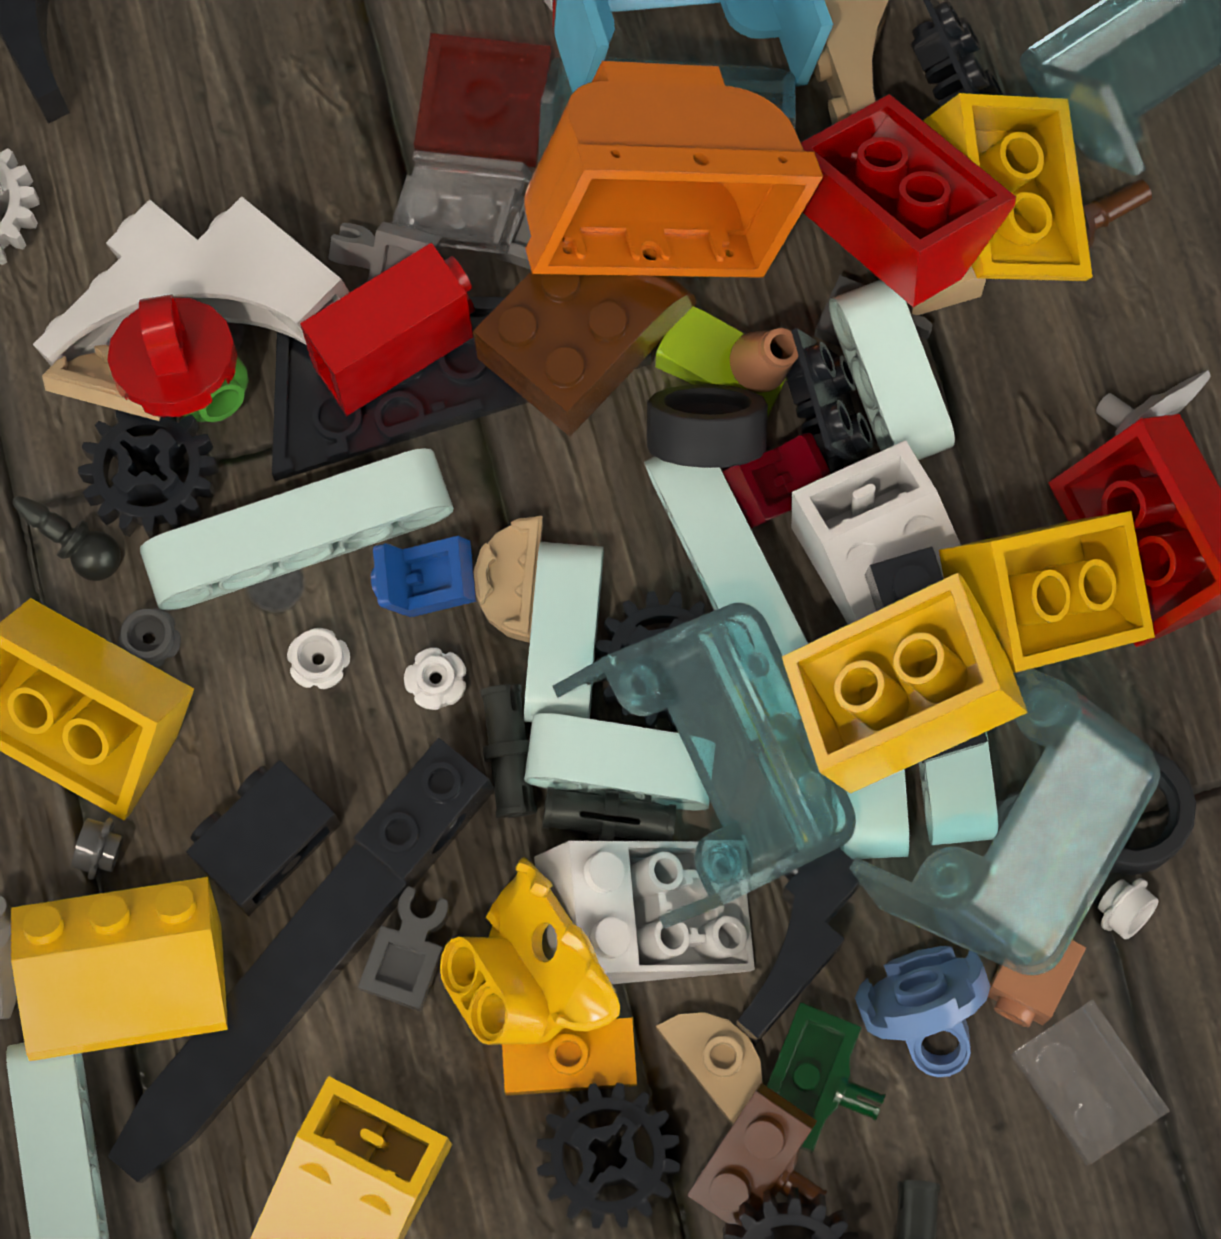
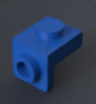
[371,536,476,617]

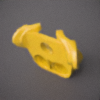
[440,857,620,1045]

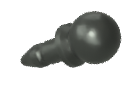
[13,496,121,581]

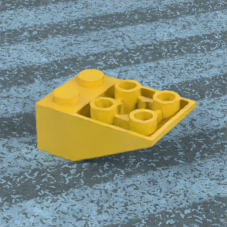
[250,1076,452,1239]

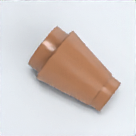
[730,328,798,392]

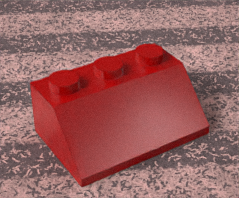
[801,94,1016,308]
[1048,414,1221,647]

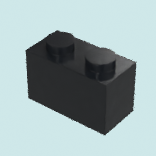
[186,760,341,917]

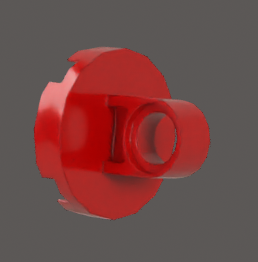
[107,294,238,417]

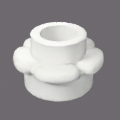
[287,628,350,689]
[404,648,466,710]
[1098,878,1159,939]

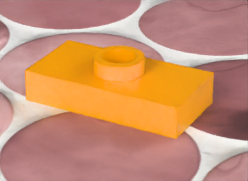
[502,1018,637,1095]

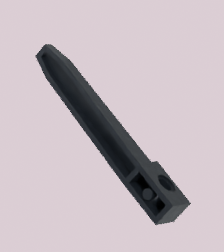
[108,737,494,1183]

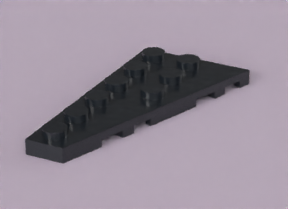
[272,297,651,482]

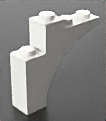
[33,196,350,366]

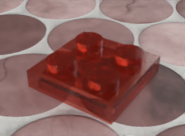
[414,33,552,168]

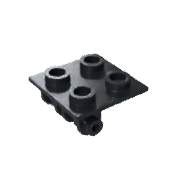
[911,0,1003,107]
[786,328,873,474]

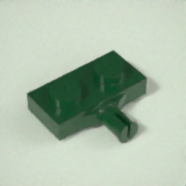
[767,1002,886,1153]

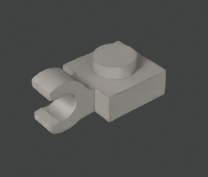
[328,222,442,281]

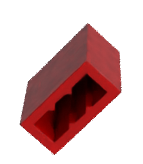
[300,242,475,416]

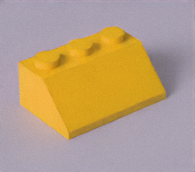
[938,511,1155,673]
[782,573,1028,794]
[0,598,194,821]
[11,877,228,1061]

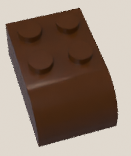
[473,256,696,437]

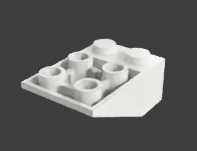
[791,440,961,625]
[534,841,755,984]

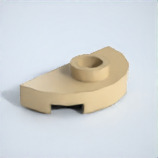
[42,345,161,421]
[474,516,543,643]
[656,1012,763,1126]

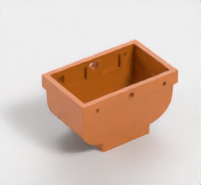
[524,61,823,277]

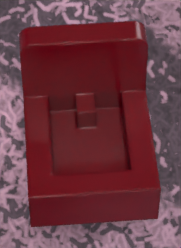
[722,433,831,529]

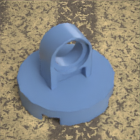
[855,946,991,1077]

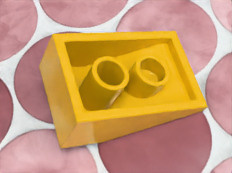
[924,93,1093,281]

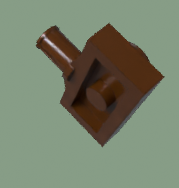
[687,1083,828,1226]

